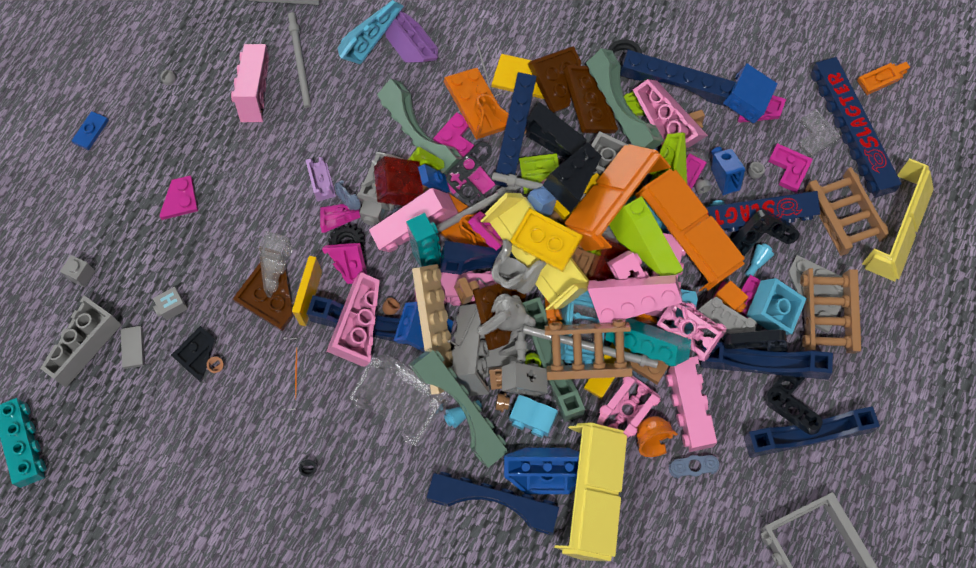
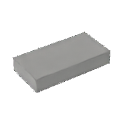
[121,326,145,369]

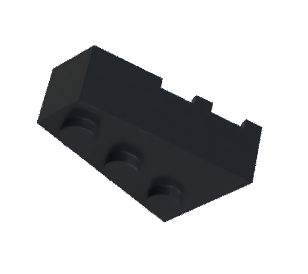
[526,102,587,160]
[543,143,602,213]

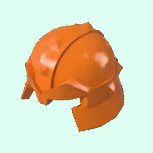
[637,416,678,457]

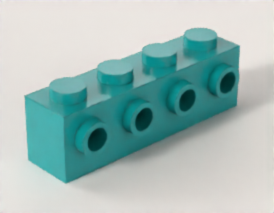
[406,213,441,267]
[605,318,692,366]
[0,398,46,488]

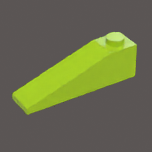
[649,132,687,183]
[609,197,683,276]

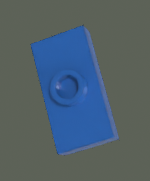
[71,111,109,150]
[418,164,450,193]

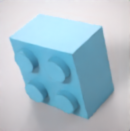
[746,278,807,335]

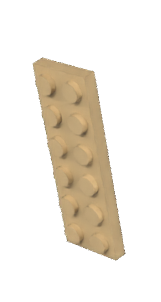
[412,264,453,395]

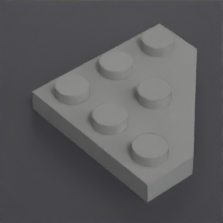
[788,255,844,334]

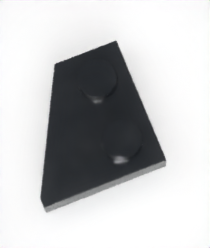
[171,326,216,382]

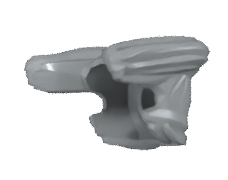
[491,239,546,294]
[477,294,536,342]

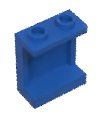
[723,63,778,123]
[394,302,454,352]

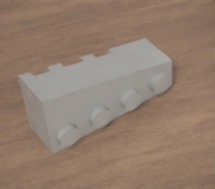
[40,295,121,388]
[451,304,489,396]

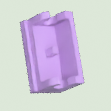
[306,157,336,202]

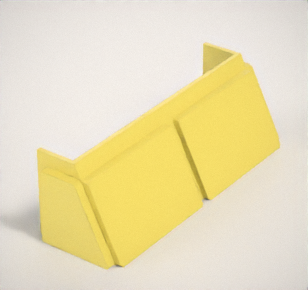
[862,158,934,282]
[481,193,589,310]
[554,423,627,561]

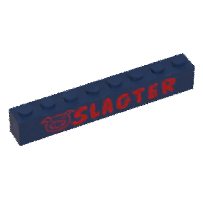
[811,57,902,198]
[662,191,820,234]

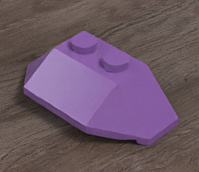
[385,10,438,62]

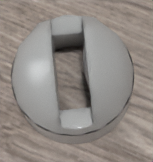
[160,70,176,85]
[748,162,765,179]
[695,178,712,194]

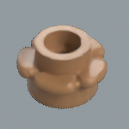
[495,392,510,413]

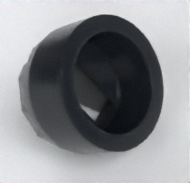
[299,459,317,477]

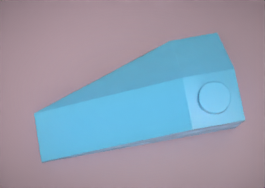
[337,0,404,64]

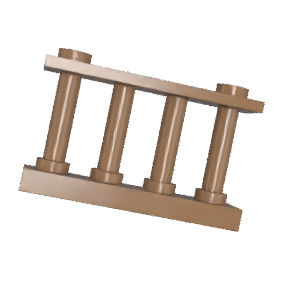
[805,167,889,256]
[800,268,861,354]
[545,319,632,380]

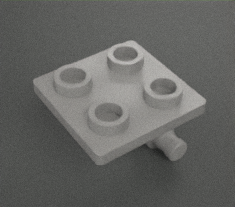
[485,332,528,375]

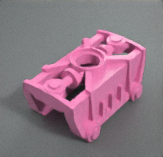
[657,302,727,361]
[597,375,661,439]

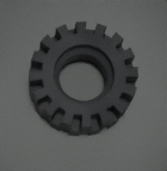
[328,224,365,251]

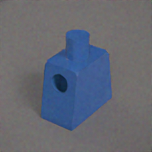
[711,147,745,195]

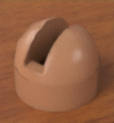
[382,298,400,315]
[207,357,224,373]

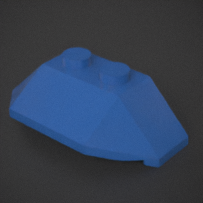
[504,448,580,494]

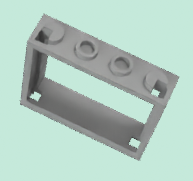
[760,492,878,568]

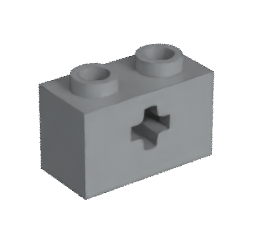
[502,360,548,396]

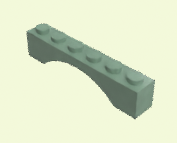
[586,48,664,149]
[377,79,463,175]
[522,297,585,422]
[408,349,508,468]

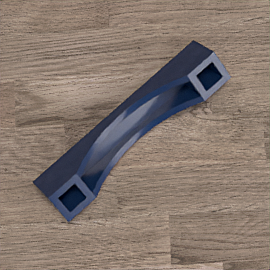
[620,50,736,106]
[494,72,536,187]
[440,241,516,275]
[307,295,411,346]
[701,342,833,380]
[744,406,880,458]
[427,472,559,536]

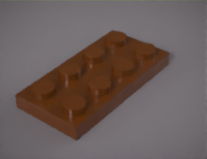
[563,65,618,134]

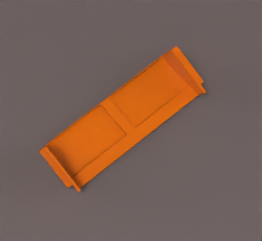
[565,144,671,251]
[633,169,745,292]

